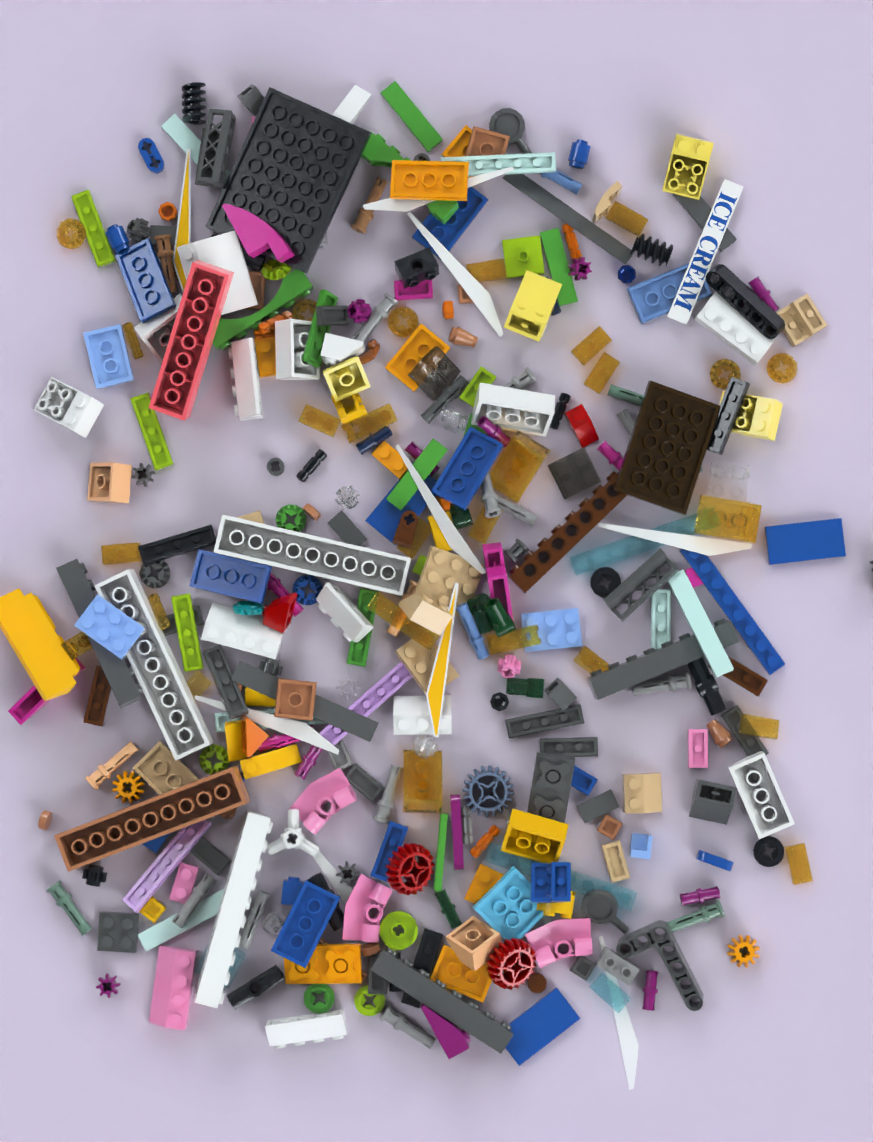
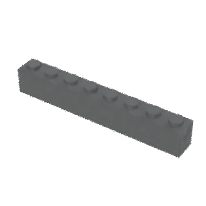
[56,559,143,709]
[587,618,739,700]
[370,947,514,1054]

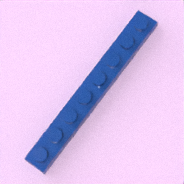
[680,549,785,675]

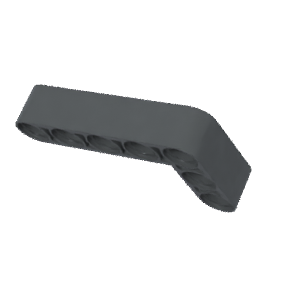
[616,920,704,1011]

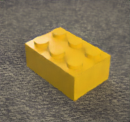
[500,809,569,863]

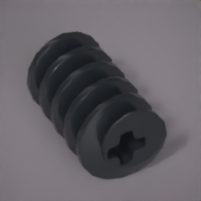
[182,82,206,125]
[630,233,673,266]

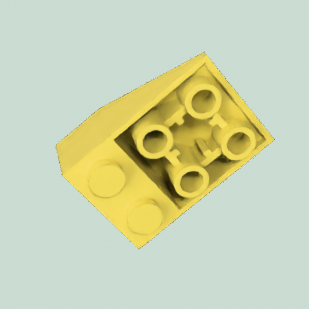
[662,133,714,200]
[504,270,562,341]
[719,391,783,441]

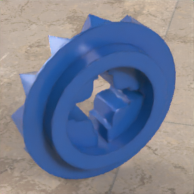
[292,575,323,605]

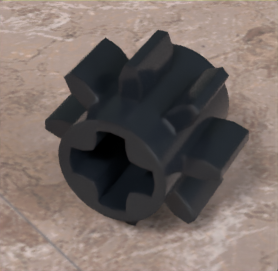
[82,865,107,887]

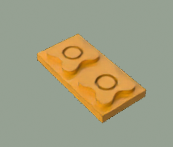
[390,160,469,201]
[284,944,362,984]

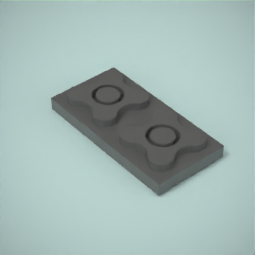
[527,752,575,823]

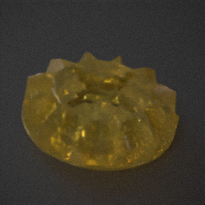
[56,218,86,249]
[292,299,317,321]
[388,306,419,337]
[767,353,798,384]
[710,359,740,390]

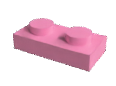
[688,729,708,768]
[169,862,199,904]

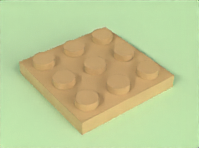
[414,546,485,617]

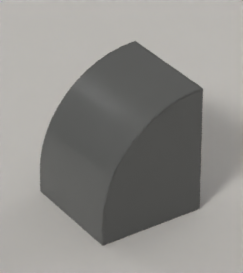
[237,84,264,116]
[544,677,577,711]

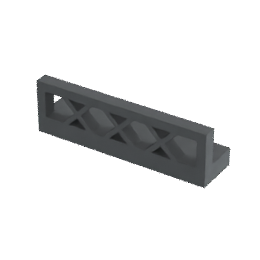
[196,109,236,189]
[604,549,679,622]

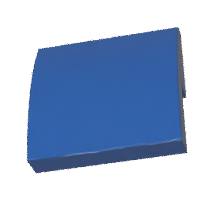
[530,862,571,903]

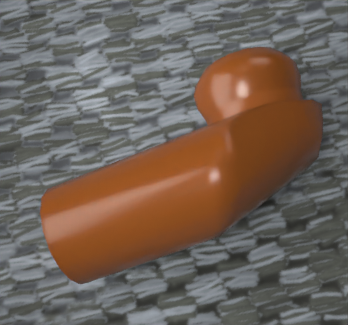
[359,339,380,365]

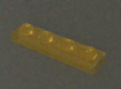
[366,592,441,651]

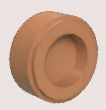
[302,504,321,521]
[38,810,52,831]
[361,942,380,956]

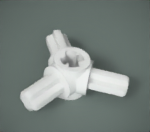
[266,809,319,856]

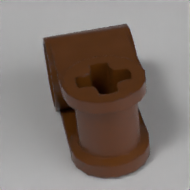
[392,511,418,549]

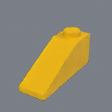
[240,744,302,779]

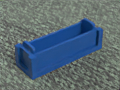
[370,820,408,882]

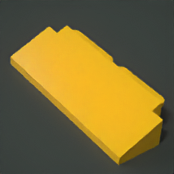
[0,588,80,701]

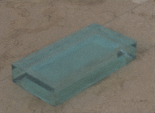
[589,973,631,1013]

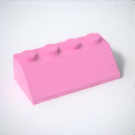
[149,945,198,1030]

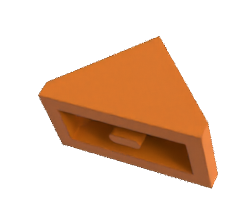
[241,715,269,757]

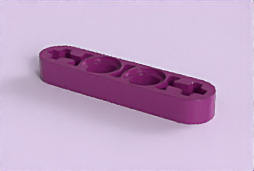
[450,794,464,870]

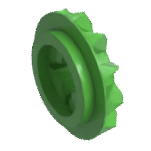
[276,504,306,532]
[304,984,335,1014]

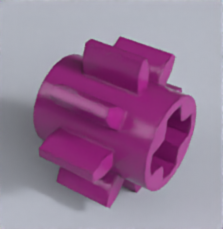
[567,257,592,281]
[347,299,371,324]
[96,973,121,998]

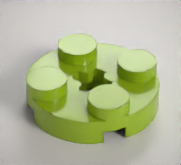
[379,910,418,950]

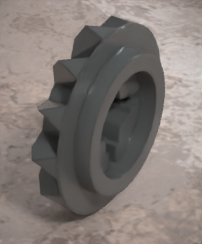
[139,560,170,589]

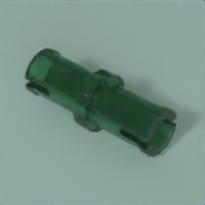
[434,889,462,929]

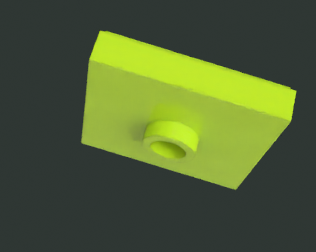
[502,235,545,279]

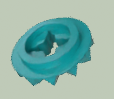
[233,601,264,616]

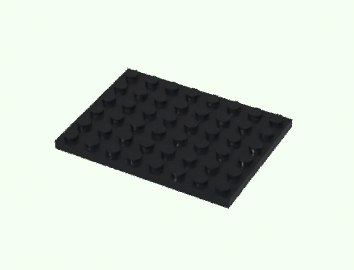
[206,87,372,274]

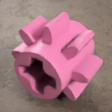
[497,654,521,678]

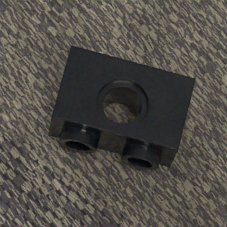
[394,247,439,289]

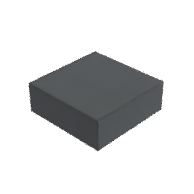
[570,956,596,981]

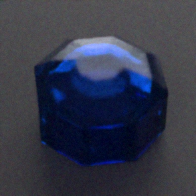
[617,265,636,283]

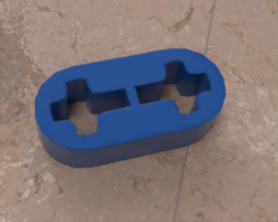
[138,138,165,174]
[696,850,734,871]

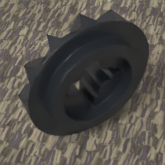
[590,567,621,598]
[753,836,784,867]

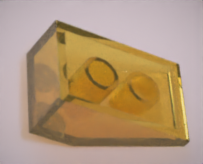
[490,430,550,503]
[694,495,762,543]
[403,750,443,813]

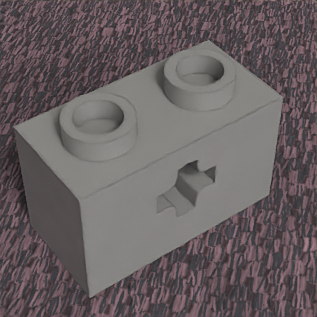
[595,946,640,986]

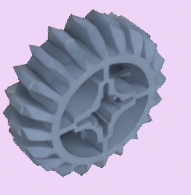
[462,765,514,818]

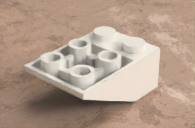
[33,377,104,438]

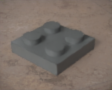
[97,911,139,953]

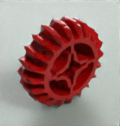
[385,843,435,895]
[486,937,537,990]

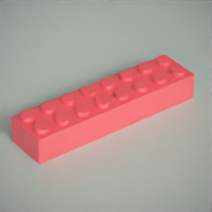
[149,260,234,421]

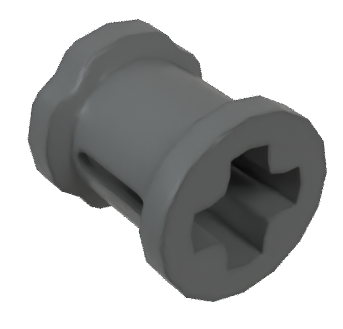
[504,538,529,563]

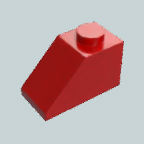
[564,404,599,449]
[262,592,298,633]

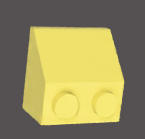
[322,355,371,402]

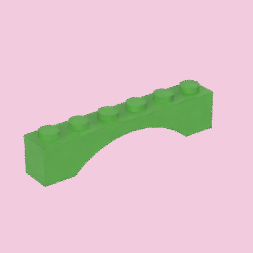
[361,132,459,225]
[213,269,313,351]

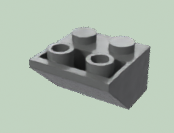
[689,779,737,825]

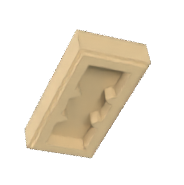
[601,840,630,883]

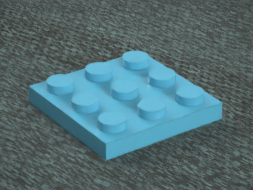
[473,866,544,940]

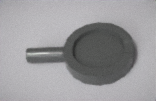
[489,108,532,154]
[581,889,629,934]

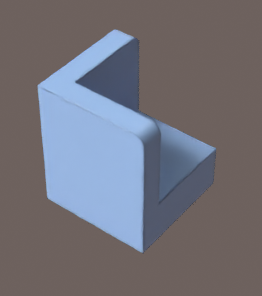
[629,833,653,859]

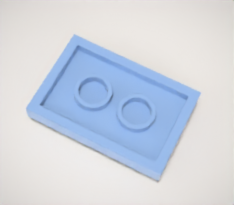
[83,324,134,389]
[74,594,145,660]
[521,608,582,652]

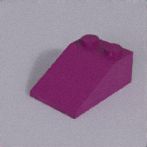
[421,1003,471,1059]

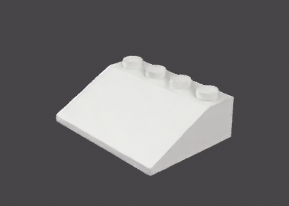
[177,231,258,315]

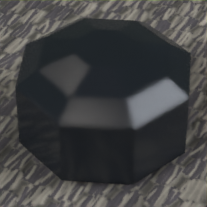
[490,692,509,711]

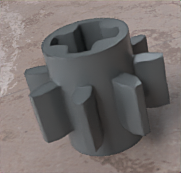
[127,218,151,242]
[131,463,156,487]
[259,657,283,676]
[336,861,360,886]

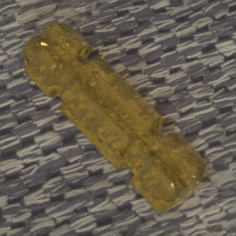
[122,322,144,359]
[148,593,170,630]

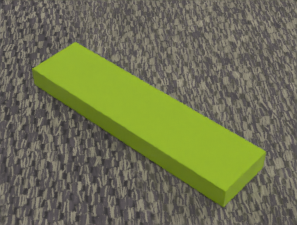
[71,189,116,268]
[130,392,174,471]
[171,593,204,672]

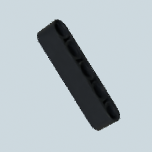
[706,264,785,339]

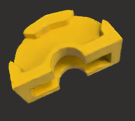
[331,393,368,424]
[536,891,576,919]

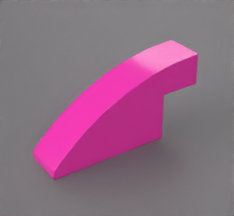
[222,204,295,263]
[482,542,514,622]
[8,654,86,725]

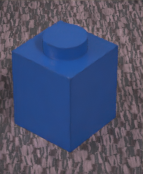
[281,876,304,905]

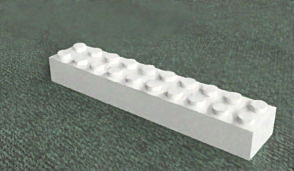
[214,514,411,596]
[94,569,214,761]
[193,810,273,1008]

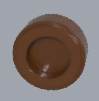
[527,973,547,993]

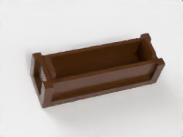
[707,656,768,697]
[83,666,111,727]

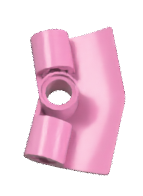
[290,768,357,834]
[342,874,393,943]
[525,918,593,968]

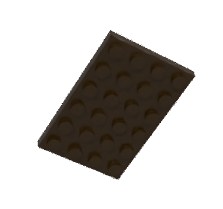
[614,381,720,515]

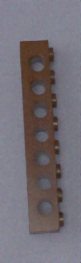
[509,471,627,594]

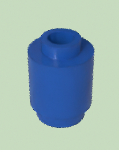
[568,139,591,169]
[105,224,130,254]

